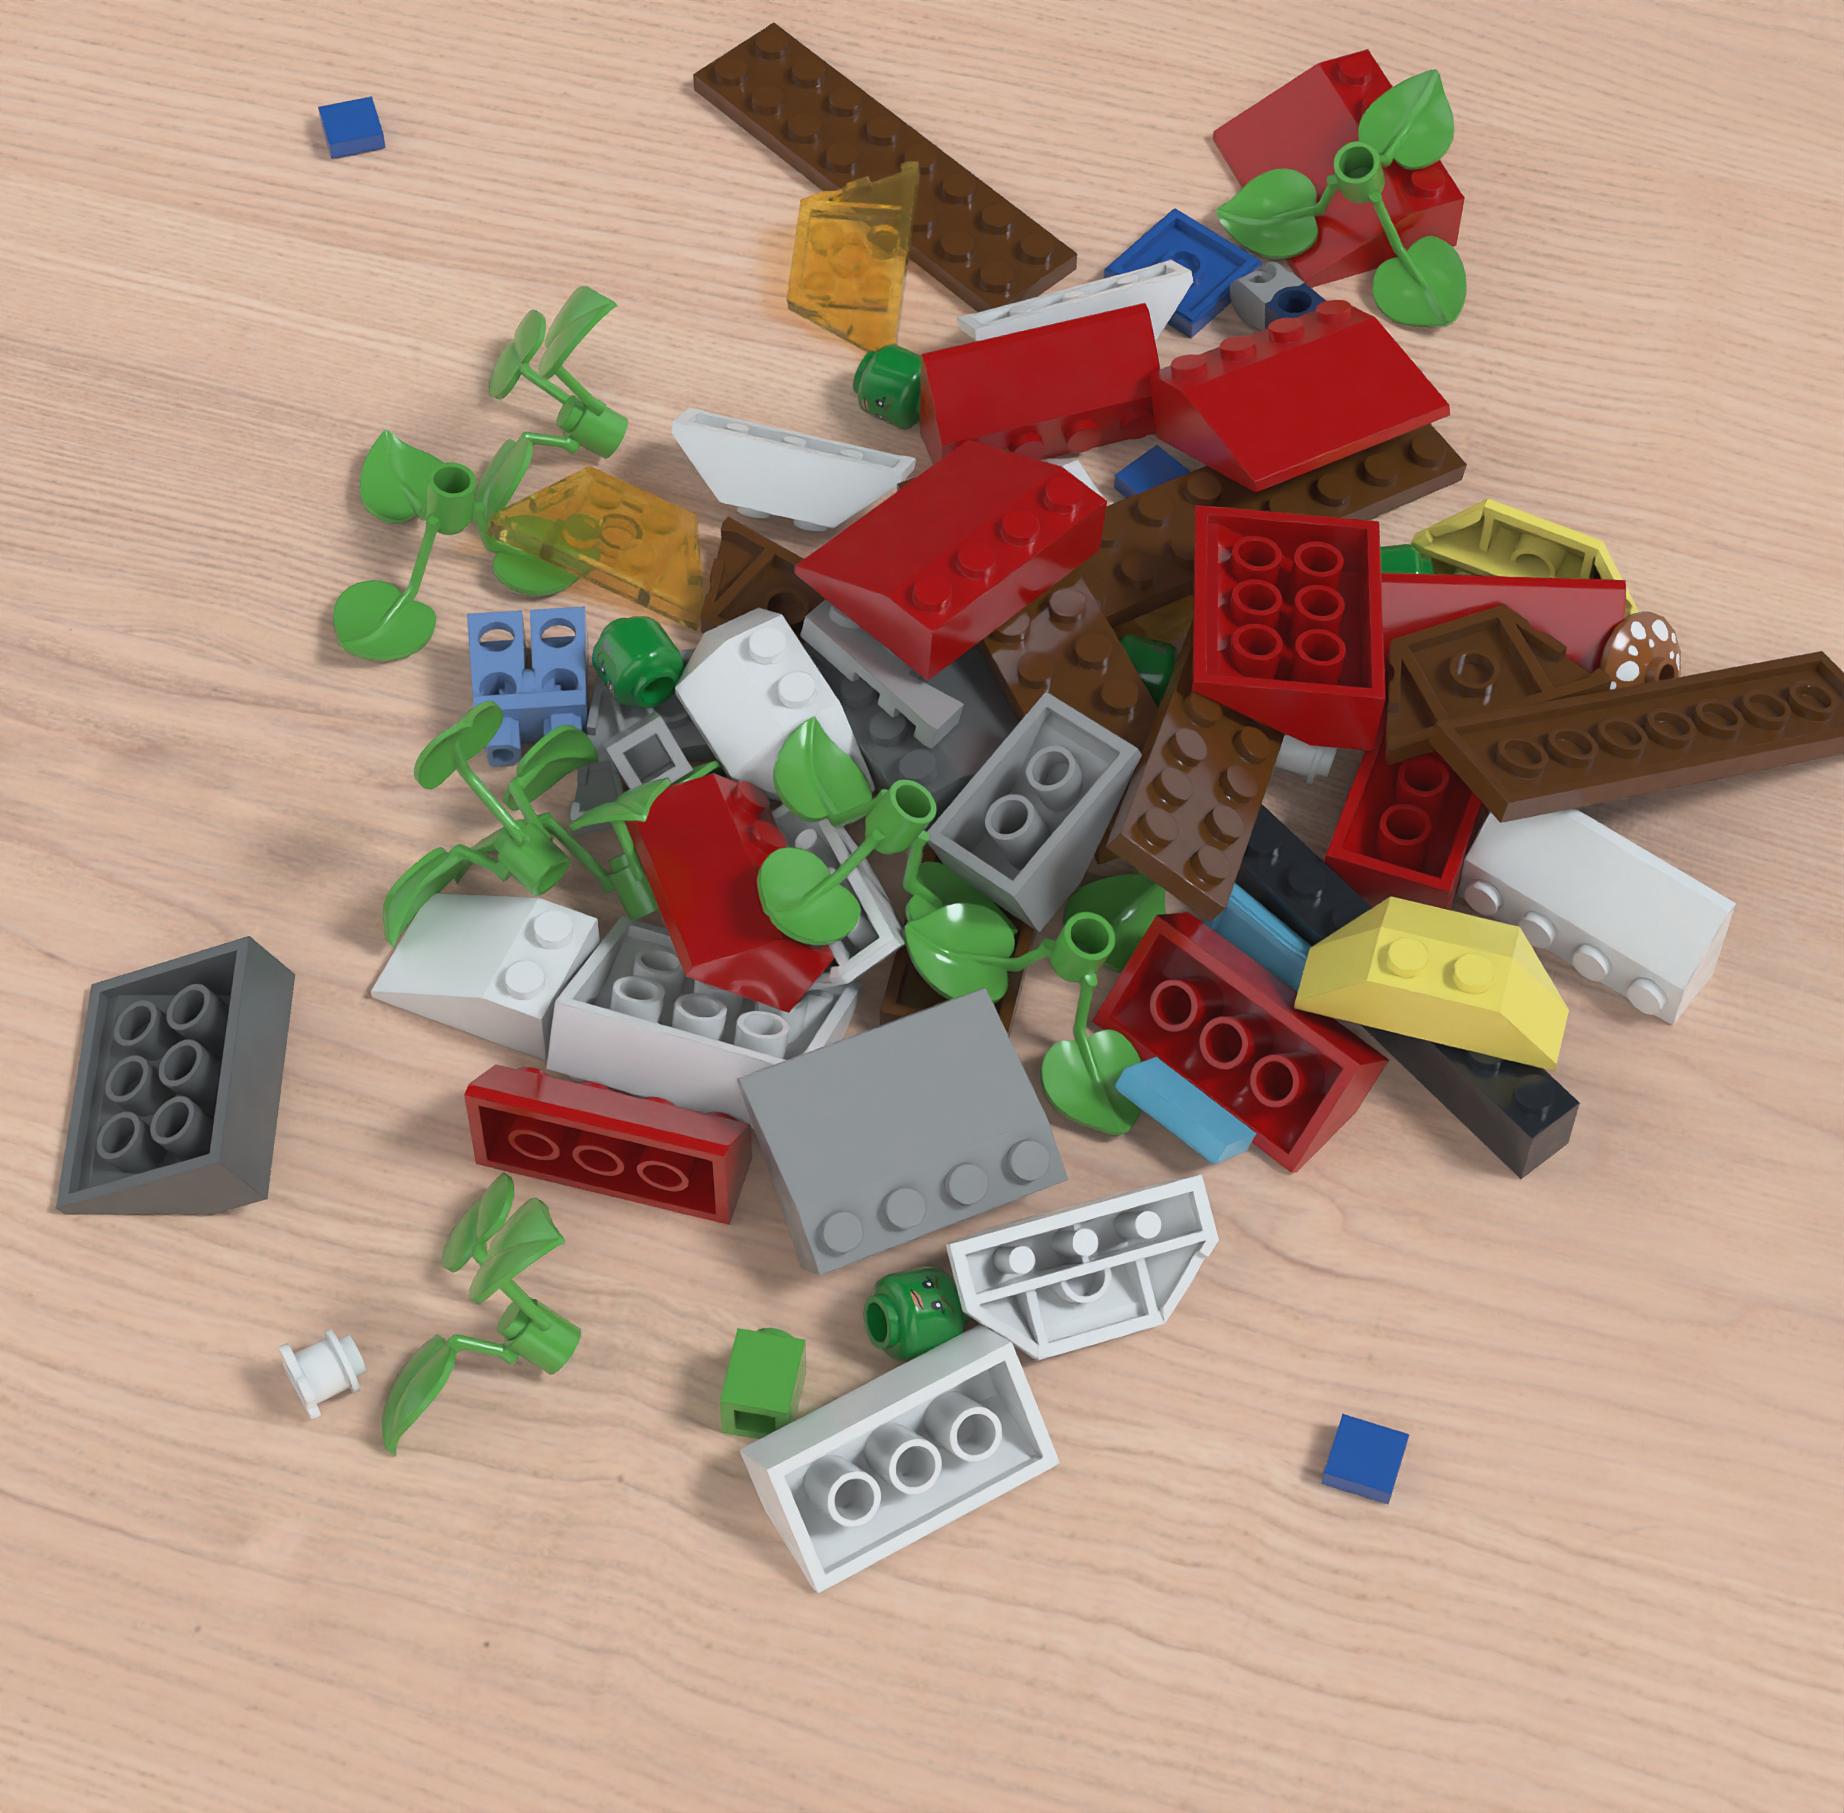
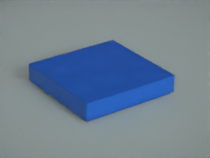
[1103,208,1263,338]

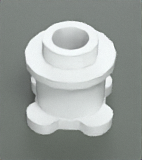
[1270,734,1337,785]
[278,1329,367,1420]

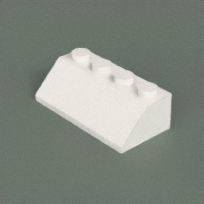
[1457,808,1736,1026]
[739,1324,1060,1593]

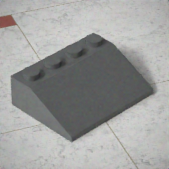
[802,642,1020,853]
[56,936,295,1214]

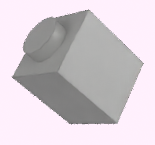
[601,711,693,790]

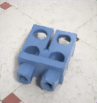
[467,606,589,767]

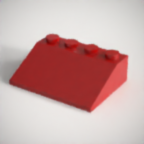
[1213,49,1465,288]
[1149,300,1450,493]
[794,440,1107,681]
[1192,505,1385,751]

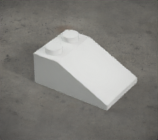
[371,893,600,1061]

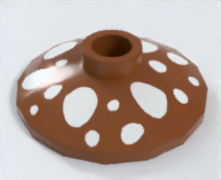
[1599,611,1681,690]

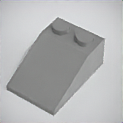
[927,692,1142,932]

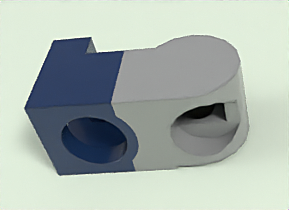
[1229,262,1326,331]

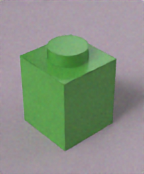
[720,1328,806,1439]

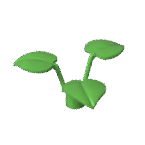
[1216,69,1467,327]
[474,286,628,538]
[333,430,601,661]
[383,701,599,948]
[757,717,1018,945]
[454,760,727,921]
[904,873,1166,1136]
[382,1172,581,1456]

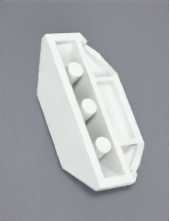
[957,260,1193,342]
[671,407,916,531]
[675,608,874,802]
[772,804,906,991]
[946,1174,1219,1360]

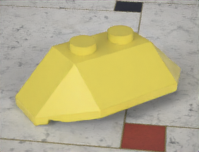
[1411,498,1639,618]
[1294,896,1569,1071]

